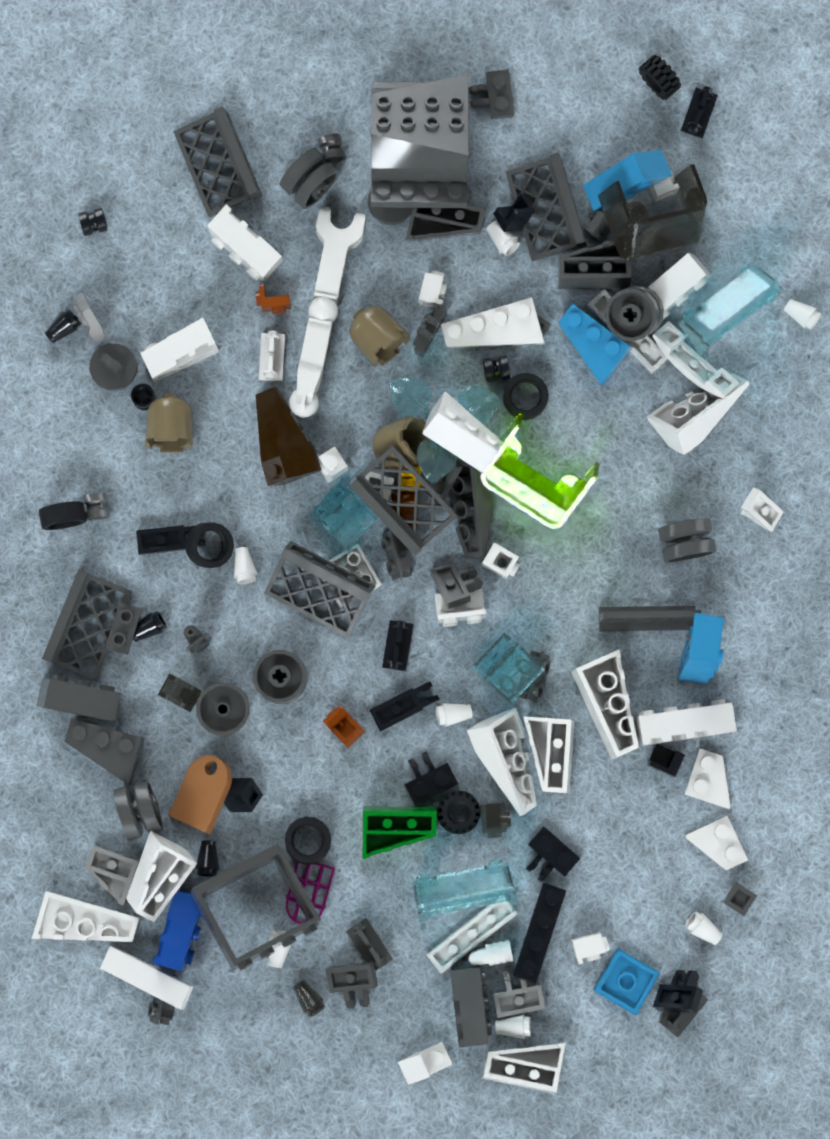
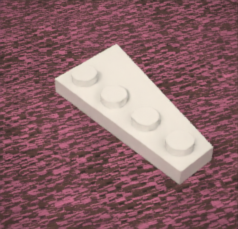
[441,298,545,348]
[32,891,140,942]

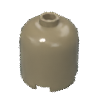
[349,306,410,367]
[145,394,193,453]
[373,416,434,468]

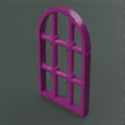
[286,862,335,924]

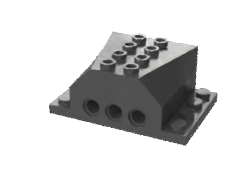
[371,75,468,208]

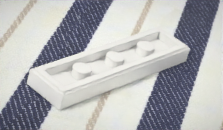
[587,289,668,374]
[426,894,518,974]
[100,946,193,1010]

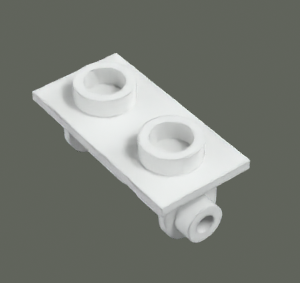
[259,331,285,381]

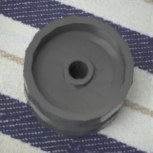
[279,148,340,209]
[605,285,664,341]
[658,518,717,563]
[253,650,307,704]
[196,683,249,736]
[113,779,163,841]

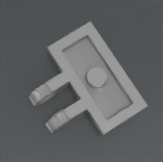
[73,292,105,342]
[493,970,545,1018]

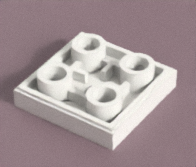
[325,544,382,609]

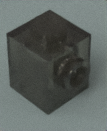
[158,673,202,712]
[480,802,511,838]

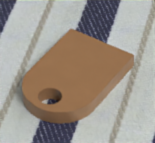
[168,755,232,834]

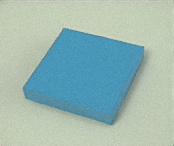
[593,948,660,1016]

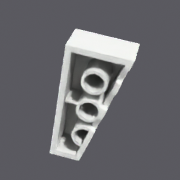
[571,649,639,760]
[634,699,737,746]

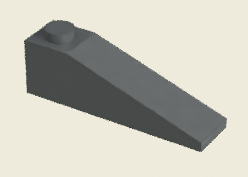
[448,459,494,557]

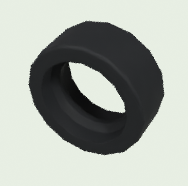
[503,373,549,420]
[39,501,86,530]
[185,522,234,568]
[285,816,331,864]

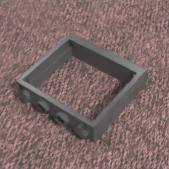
[190,843,321,971]

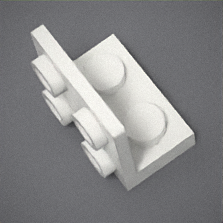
[434,589,487,627]

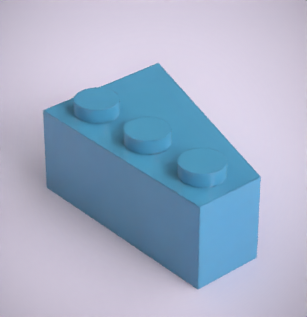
[583,150,673,212]
[559,304,632,386]
[678,613,724,685]

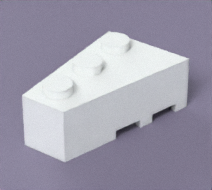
[207,204,283,282]
[648,253,712,321]
[140,318,219,382]
[422,391,502,473]
[523,716,574,794]
[126,830,197,922]
[482,1043,566,1094]

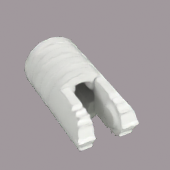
[468,940,513,966]

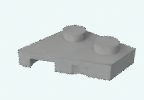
[85,845,139,906]

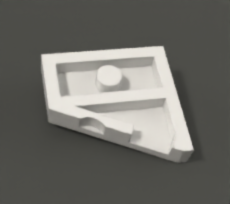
[684,748,730,809]
[684,816,748,870]

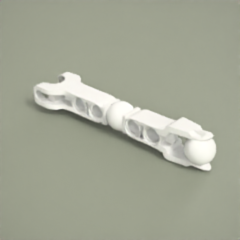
[289,206,366,418]

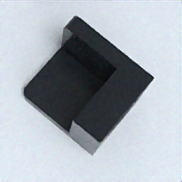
[493,194,535,232]
[647,744,685,777]
[224,778,263,812]

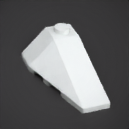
[647,373,749,455]
[467,708,537,816]

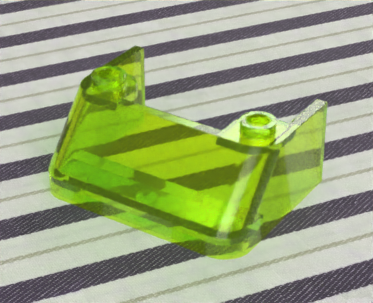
[481,412,600,529]

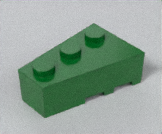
[362,806,437,860]

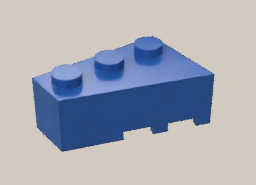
[153,890,208,971]

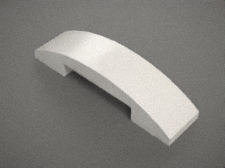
[653,321,739,399]

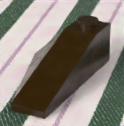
[255,387,321,486]

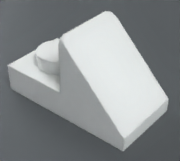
[741,487,784,532]
[398,1041,452,1085]

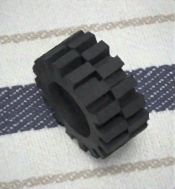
[638,55,681,100]
[437,790,481,834]

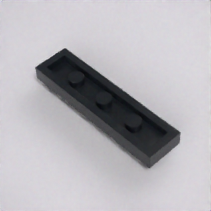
[512,883,566,984]

